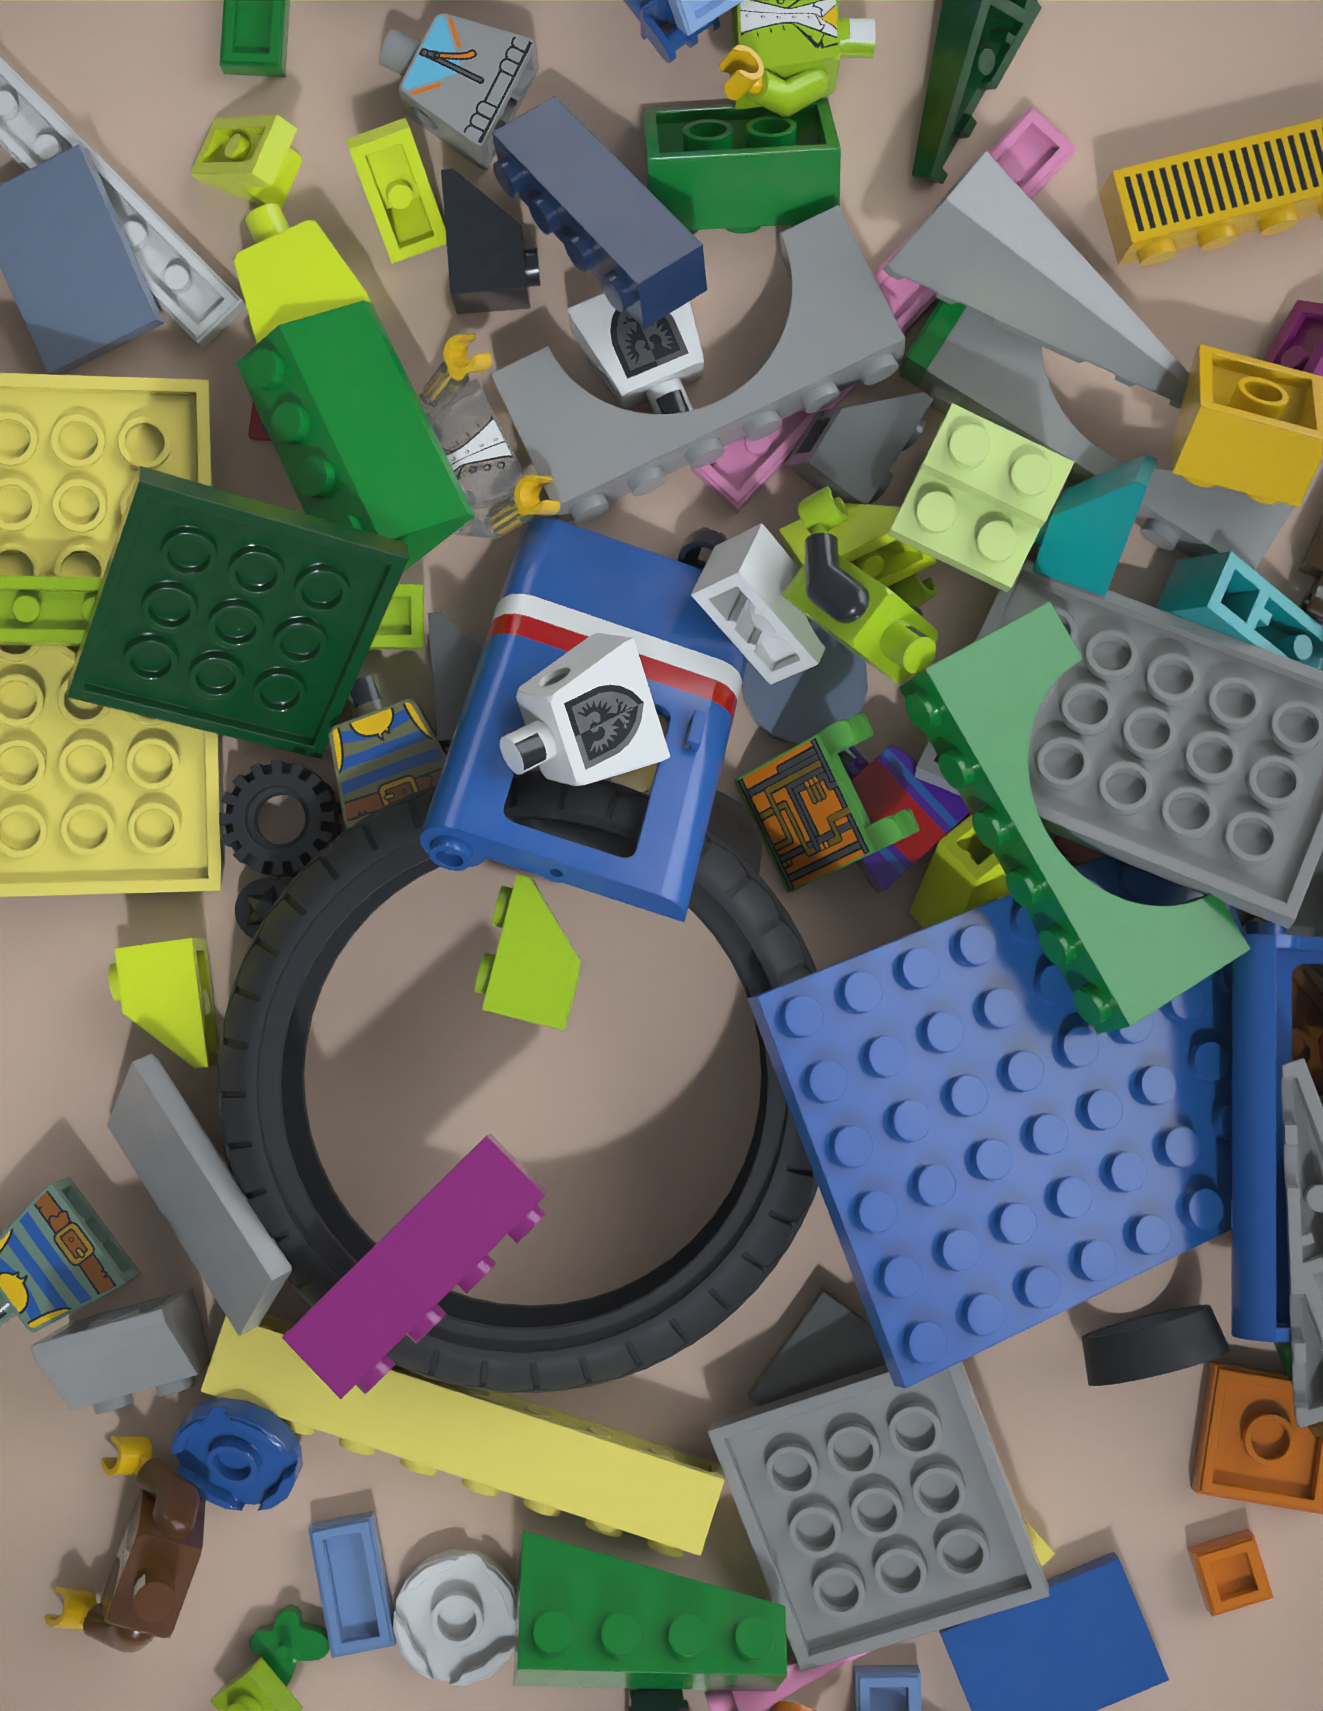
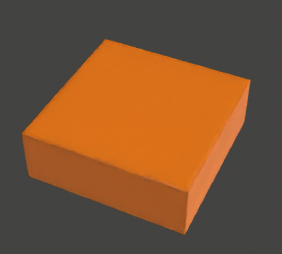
[1187,1529,1274,1617]

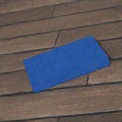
[939,1552,1169,1711]

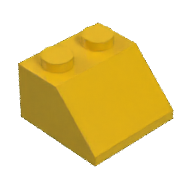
[1172,344,1323,508]

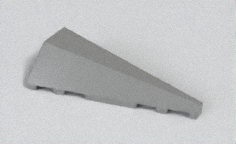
[882,151,1190,409]
[1280,1058,1323,1428]

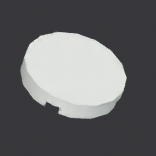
[393,1549,517,1686]

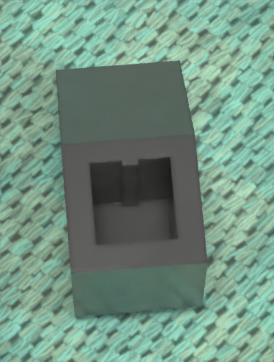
[784,392,934,504]

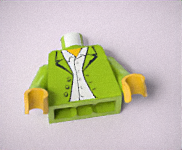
[718,0,875,117]

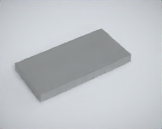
[107,1054,292,1336]

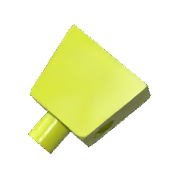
[233,203,371,344]

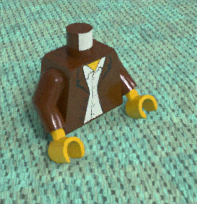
[44,1436,206,1653]

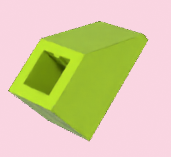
[474,874,583,1030]

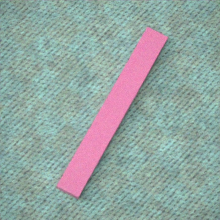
[692,107,1077,513]

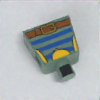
[0,1177,142,1333]

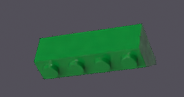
[235,300,475,572]

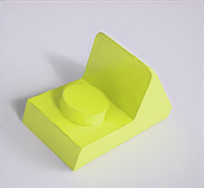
[190,114,302,209]
[345,118,447,264]

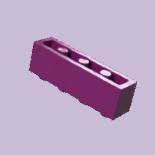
[282,1133,548,1399]

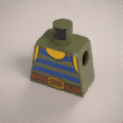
[328,674,447,829]

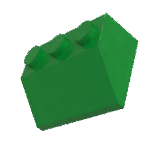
[643,98,841,235]

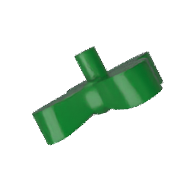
[249,1604,330,1687]

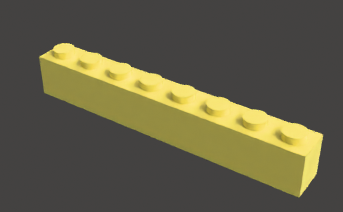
[201,1314,725,1557]

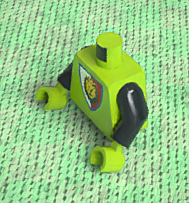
[781,486,938,684]

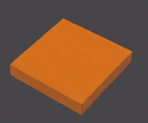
[1191,1361,1323,1514]

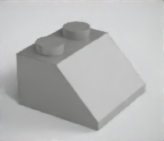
[31,1288,211,1414]

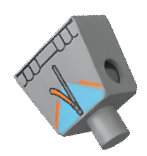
[379,13,539,171]

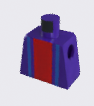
[838,744,970,893]

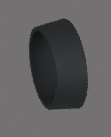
[1081,1304,1231,1386]

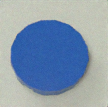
[171,1398,303,1511]

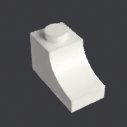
[691,523,825,685]

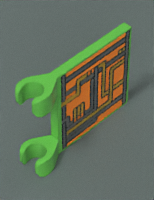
[735,712,919,893]

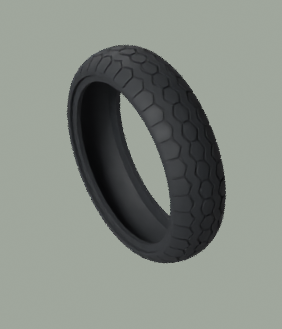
[217,771,818,1393]

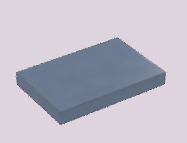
[0,144,164,375]

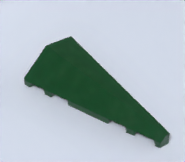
[912,0,1042,184]

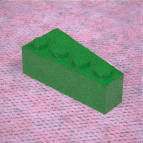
[513,1530,787,1692]

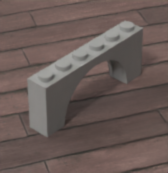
[491,205,905,524]
[918,306,1323,570]

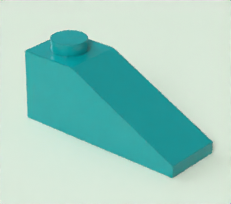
[1156,551,1323,671]

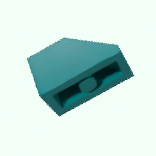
[1032,455,1158,597]

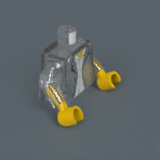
[417,333,561,539]

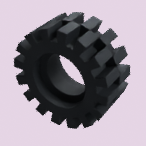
[219,760,342,877]

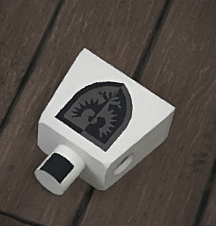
[567,293,704,414]
[500,633,670,786]

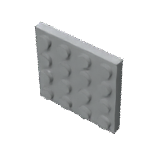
[707,1361,1050,1672]

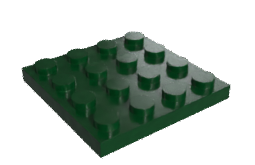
[67,466,409,759]

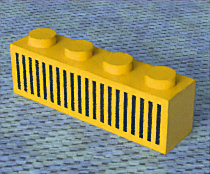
[1099,118,1323,266]

